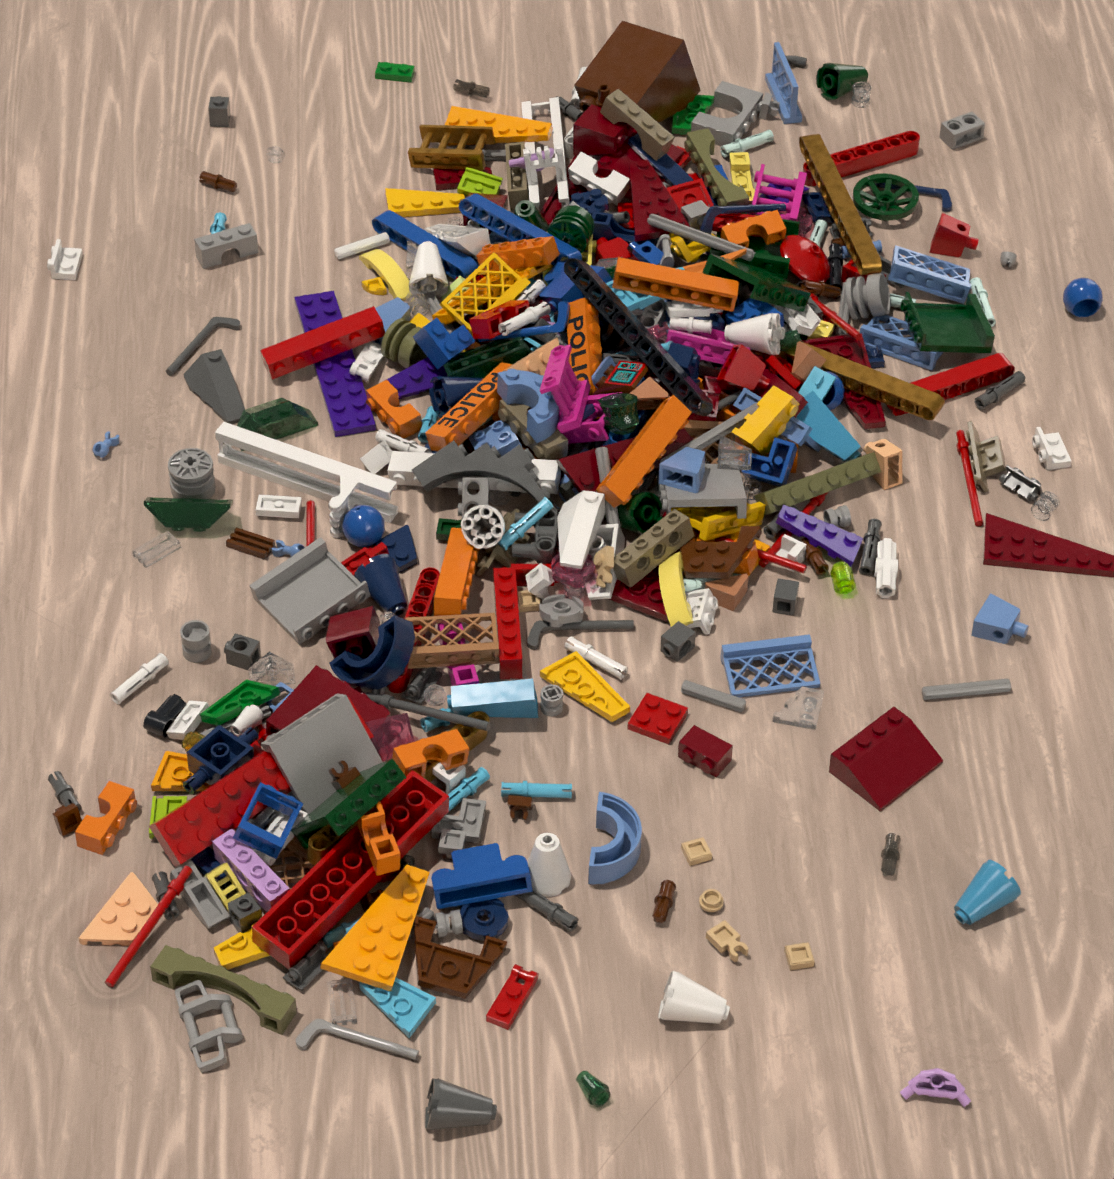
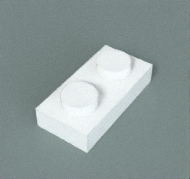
[256,495,302,518]
[166,701,209,740]

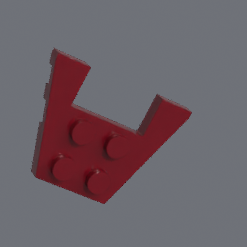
[644,369,722,421]

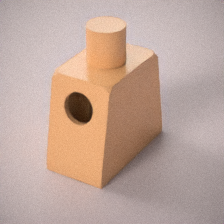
[863,439,902,490]

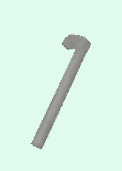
[296,1019,419,1060]

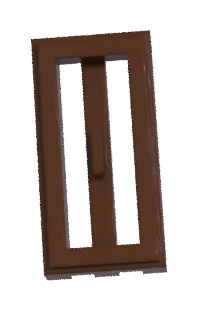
[226,527,275,559]

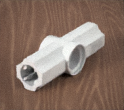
[874,538,898,599]

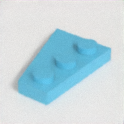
[359,978,436,1038]

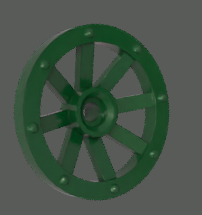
[852,173,919,221]

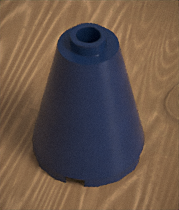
[429,376,483,418]
[354,554,407,616]

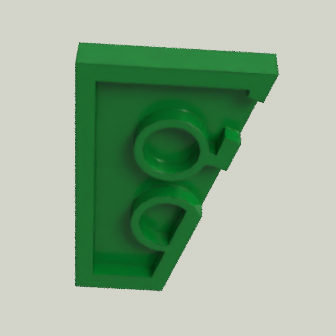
[672,95,714,135]
[200,679,281,726]

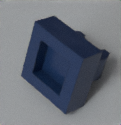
[866,344,885,368]

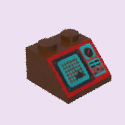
[593,361,649,398]

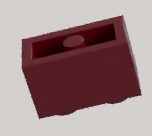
[678,725,733,778]

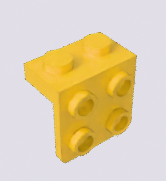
[668,233,717,263]

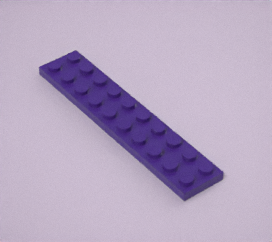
[294,291,376,437]

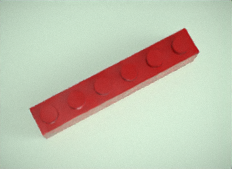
[260,306,385,380]
[493,567,522,680]

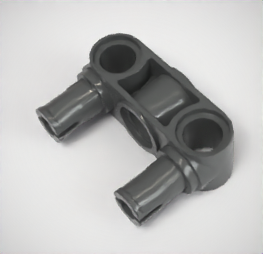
[512,507,558,564]

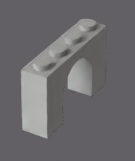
[691,81,763,146]

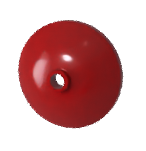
[780,235,830,283]

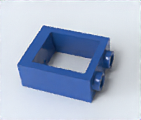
[233,782,304,859]

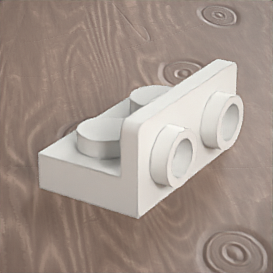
[47,239,83,280]
[774,304,821,336]
[1032,427,1072,470]
[685,588,718,635]

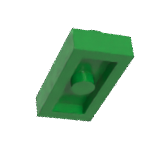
[375,62,415,83]

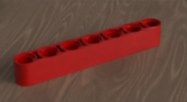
[803,131,920,187]
[886,353,1015,416]
[387,567,440,693]

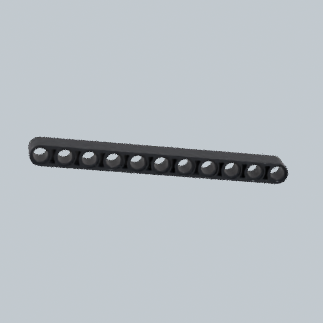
[564,258,713,417]

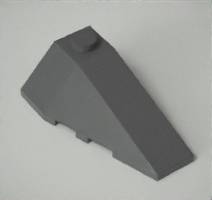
[183,349,248,424]

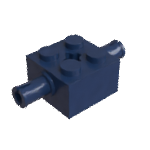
[183,725,259,794]

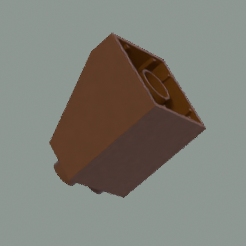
[574,21,701,123]

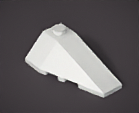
[424,224,490,259]
[557,490,605,569]

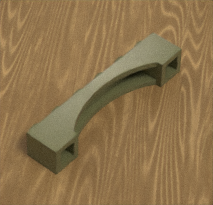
[684,128,749,206]
[754,452,881,515]
[150,945,297,1035]

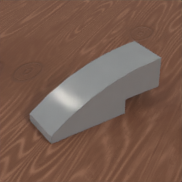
[169,860,230,929]

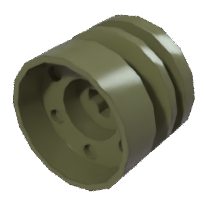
[381,318,427,368]

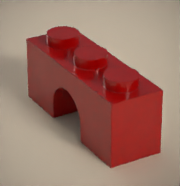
[469,300,530,339]

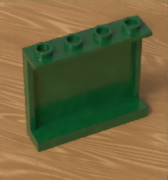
[710,213,800,279]
[702,254,811,312]
[901,292,995,353]
[291,759,407,849]

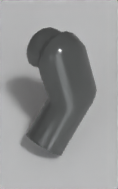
[785,55,807,67]

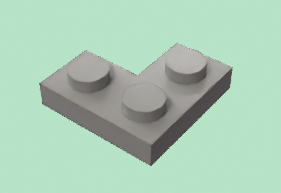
[432,798,486,843]

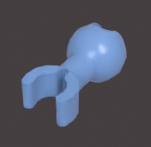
[92,431,120,458]
[272,540,305,557]

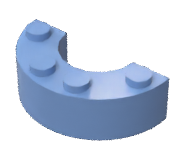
[497,369,560,443]
[588,792,642,884]

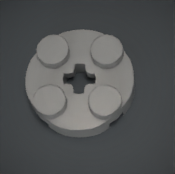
[539,594,584,627]

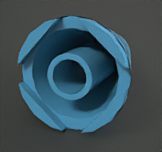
[954,860,1021,925]

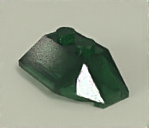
[443,336,527,379]
[237,397,318,452]
[144,497,233,532]

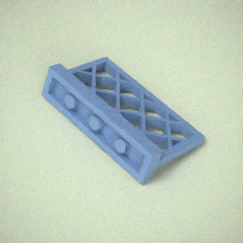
[765,42,802,124]
[888,245,971,304]
[860,315,943,371]
[733,387,822,452]
[720,634,820,697]

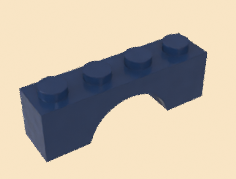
[592,211,659,246]

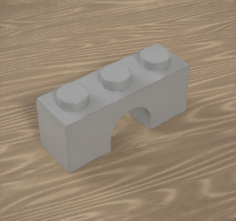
[194,223,258,269]

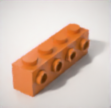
[476,236,560,271]

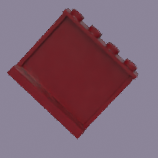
[266,665,391,739]

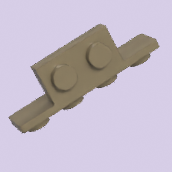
[966,421,1006,493]
[475,508,530,577]

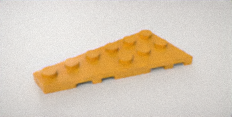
[445,106,553,146]
[320,865,430,992]

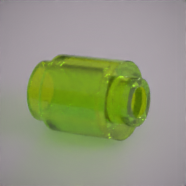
[830,562,856,595]

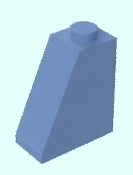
[371,297,411,346]
[659,447,705,494]

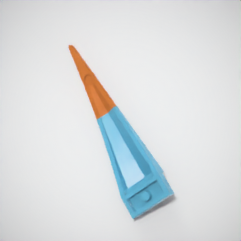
[606,248,747,311]

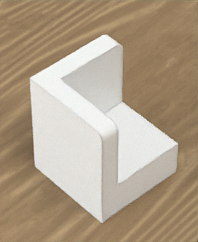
[360,441,392,474]
[775,534,806,572]
[525,563,559,600]
[432,762,466,794]

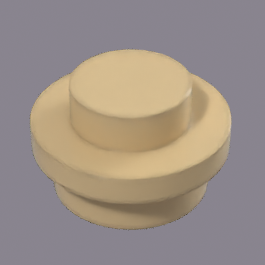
[699,889,723,912]

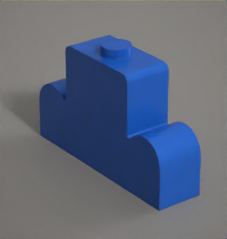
[539,262,613,312]
[431,843,533,909]

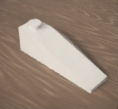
[581,524,625,600]

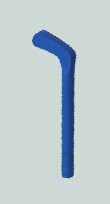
[478,301,570,342]

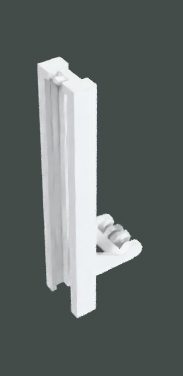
[521,97,570,210]
[215,422,398,538]

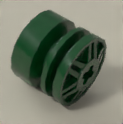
[547,205,595,253]

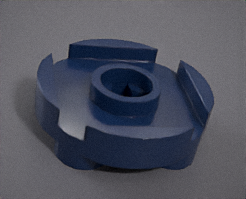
[570,189,609,216]
[460,898,508,941]

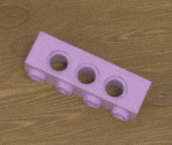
[212,829,290,912]

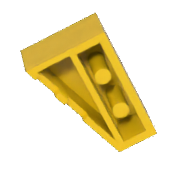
[732,385,799,456]

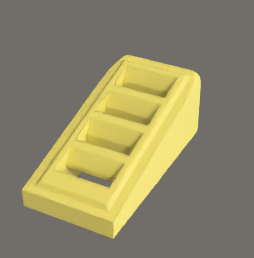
[204,863,246,913]

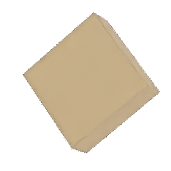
[517,590,540,612]
[681,837,712,866]
[784,942,815,971]

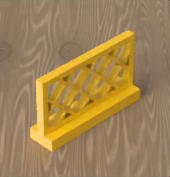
[440,253,531,336]
[671,502,766,541]

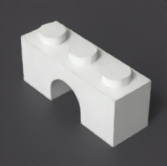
[568,152,630,206]

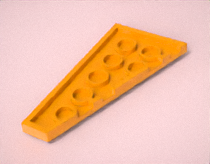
[432,263,552,325]

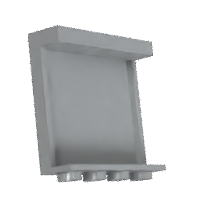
[657,463,747,519]
[249,537,370,645]
[261,694,383,815]

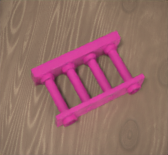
[749,164,807,221]
[666,329,750,365]
[540,344,591,433]
[557,392,631,444]

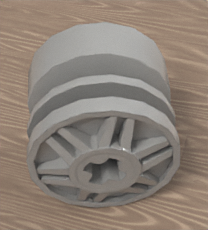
[846,273,890,320]
[168,448,215,505]

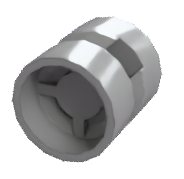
[180,620,212,663]

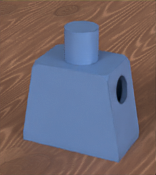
[971,593,1029,644]

